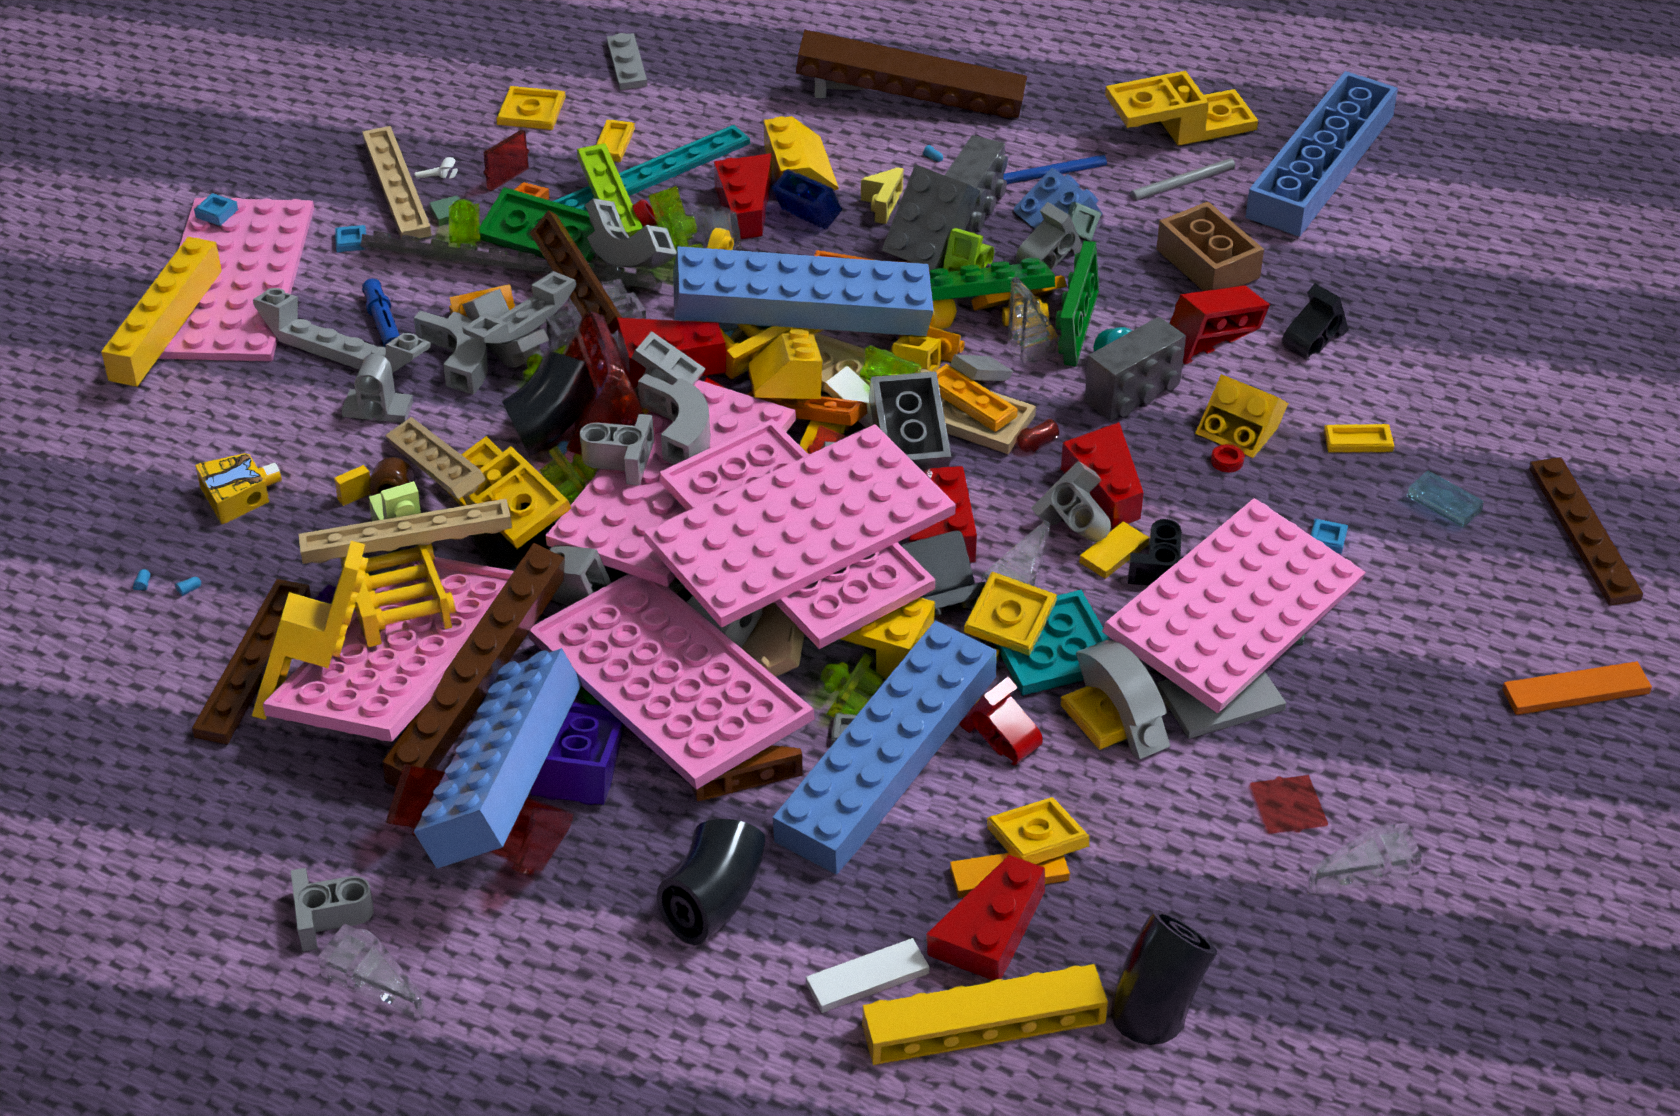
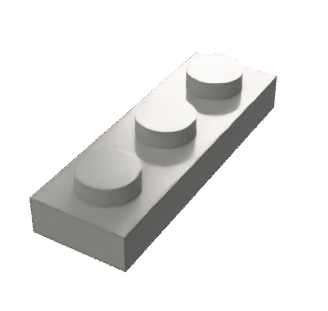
[607,33,647,90]

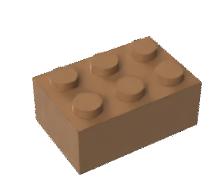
[1156,201,1264,291]

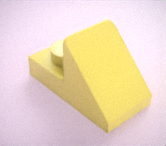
[861,168,904,224]

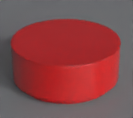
[632,199,659,227]
[1211,444,1245,473]

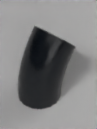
[502,351,605,457]
[657,819,766,946]
[1111,910,1217,1045]

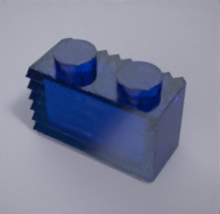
[772,169,842,230]

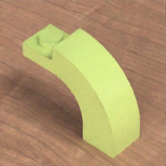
[369,481,421,521]

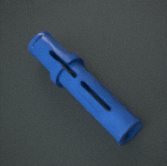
[362,278,400,347]

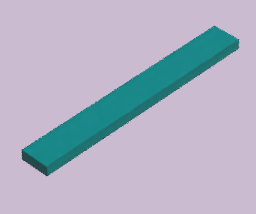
[553,125,750,211]

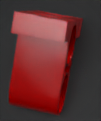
[959,677,1043,766]

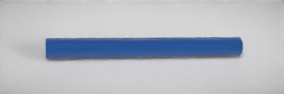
[1003,155,1107,184]

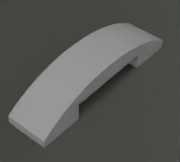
[462,271,576,343]

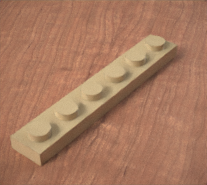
[362,126,432,242]
[385,417,486,499]
[299,499,512,564]

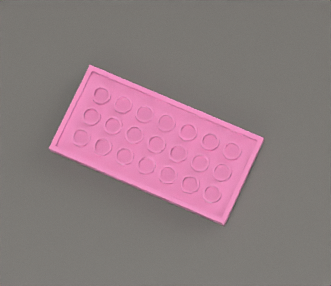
[158,197,314,361]
[546,380,796,587]
[659,419,936,649]
[644,424,956,628]
[1102,498,1366,713]
[263,557,514,742]
[529,574,815,790]

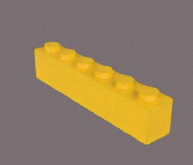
[101,237,222,387]
[862,964,1108,1065]

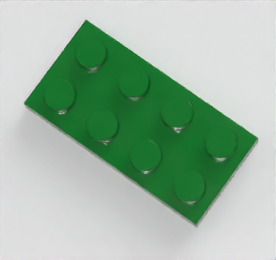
[477,187,596,264]
[1056,241,1099,367]
[929,258,1056,301]

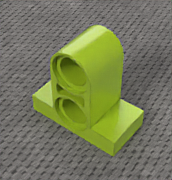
[943,228,995,272]

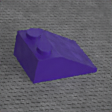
[531,702,625,805]

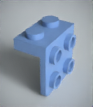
[1014,167,1103,229]

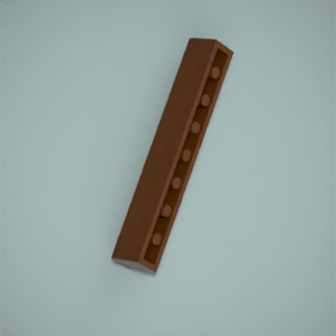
[796,29,1027,118]
[383,543,565,796]

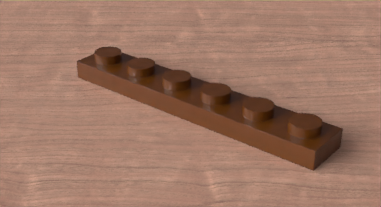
[530,210,622,344]
[1529,457,1643,606]
[192,579,311,744]

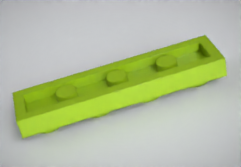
[577,143,643,237]

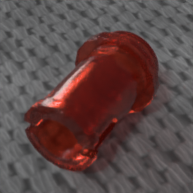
[1017,419,1060,452]

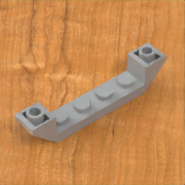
[253,288,431,373]

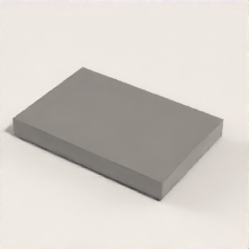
[1157,671,1286,739]

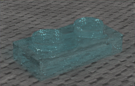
[1407,470,1484,528]

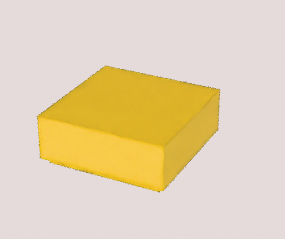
[334,465,370,506]

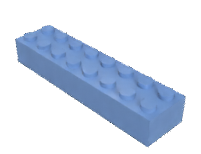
[1245,71,1398,237]
[673,246,934,336]
[773,620,997,875]
[414,648,582,868]

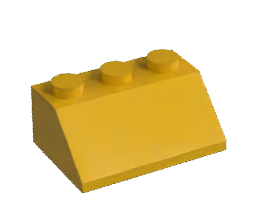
[764,116,839,197]
[748,329,823,399]

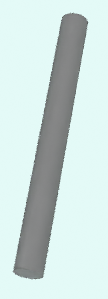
[1130,158,1235,201]

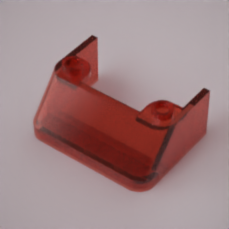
[562,311,644,456]
[386,764,574,876]

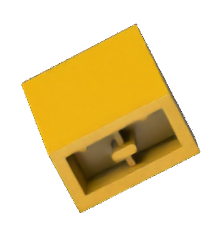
[1195,374,1289,458]

